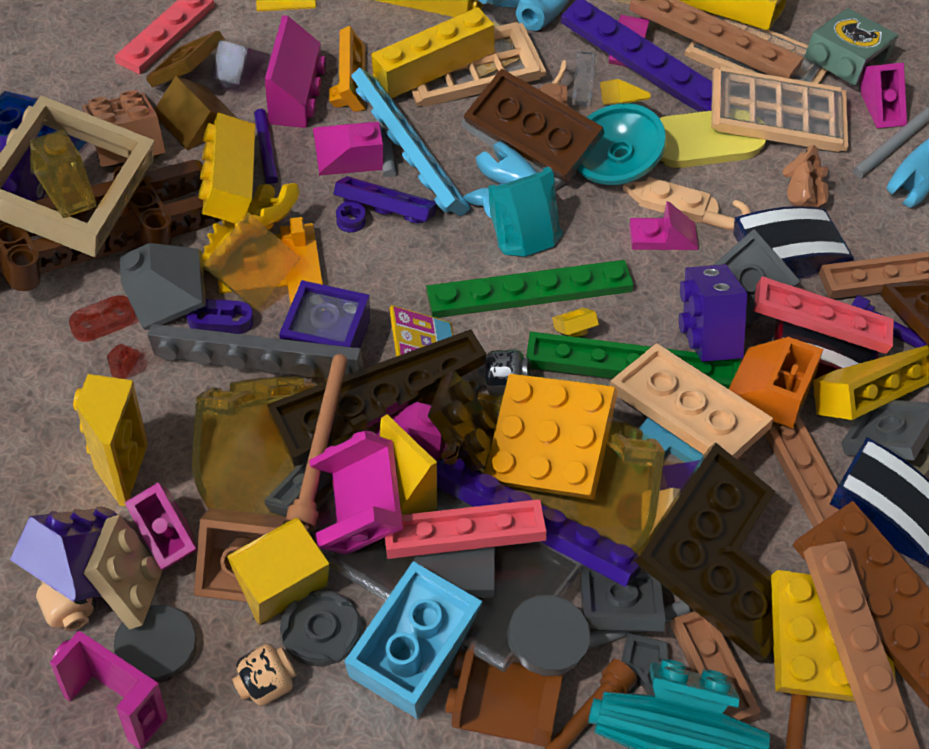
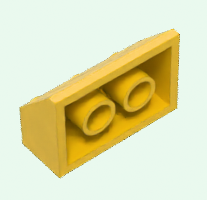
[73,374,148,506]

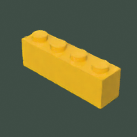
[371,7,495,99]
[198,113,255,223]

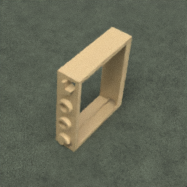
[0,95,155,257]

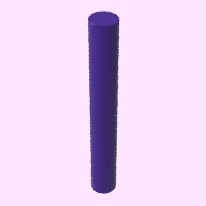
[254,109,278,184]

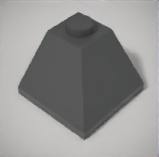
[120,243,206,330]

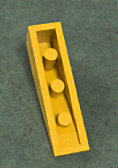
[813,345,929,420]

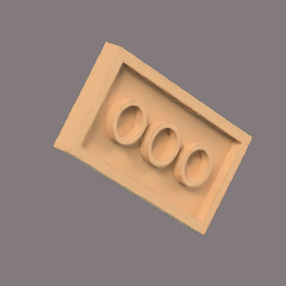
[610,343,773,459]

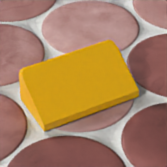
[600,79,651,106]

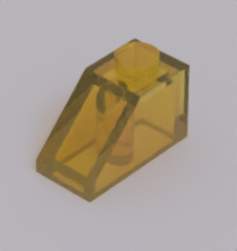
[30,129,96,218]

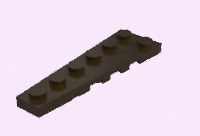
[267,329,487,467]

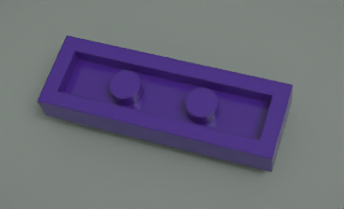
[333,176,438,223]

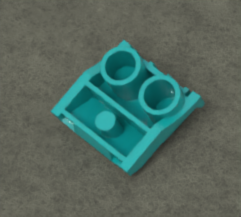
[488,167,563,257]

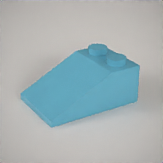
[344,561,482,719]

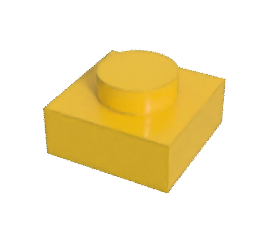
[552,307,599,337]

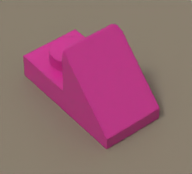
[629,201,698,250]

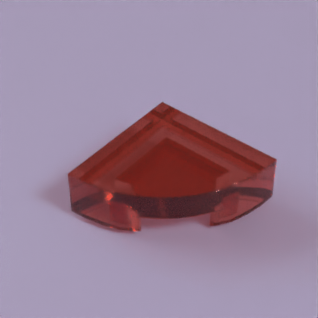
[107,344,140,379]

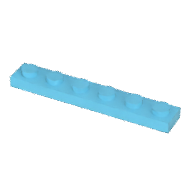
[351,67,471,216]

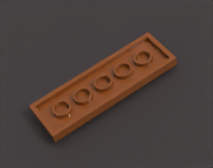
[792,501,929,708]

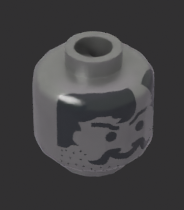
[478,349,532,397]

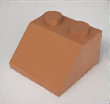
[194,508,286,602]

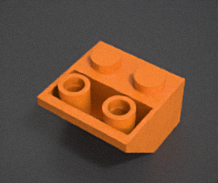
[729,337,824,428]

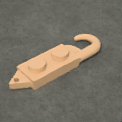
[623,177,751,230]

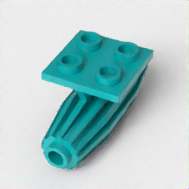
[588,659,770,749]

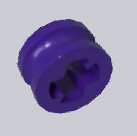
[336,201,366,233]

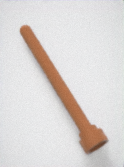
[285,354,347,530]

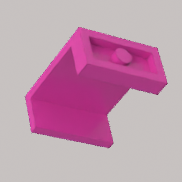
[309,431,403,555]
[50,630,168,749]

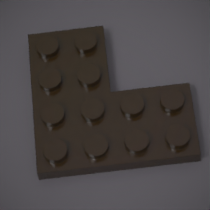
[633,442,775,662]

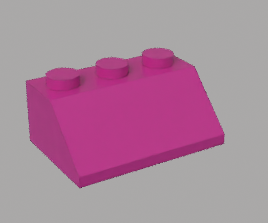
[265,15,326,128]

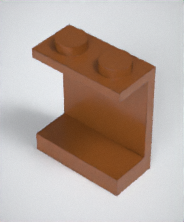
[445,637,563,747]

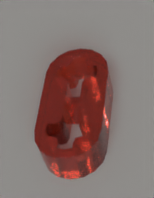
[69,295,136,342]

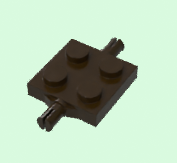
[428,370,496,472]

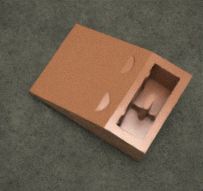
[82,90,166,167]

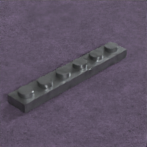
[147,324,364,378]

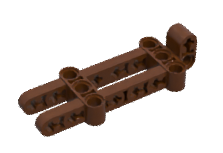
[0,160,222,291]

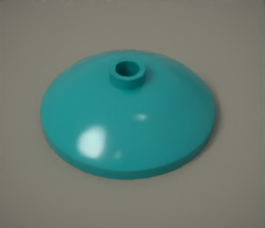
[577,103,667,185]

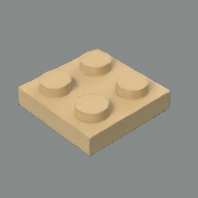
[83,514,163,630]

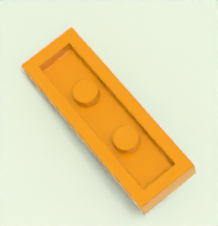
[329,26,366,112]
[280,217,323,306]

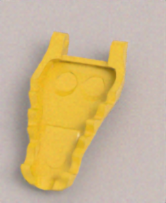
[202,183,300,272]

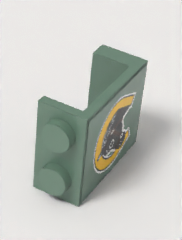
[804,8,899,85]

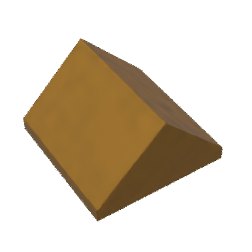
[154,76,237,151]

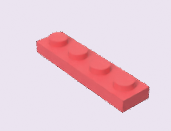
[115,0,215,74]
[753,276,894,354]
[385,499,546,559]

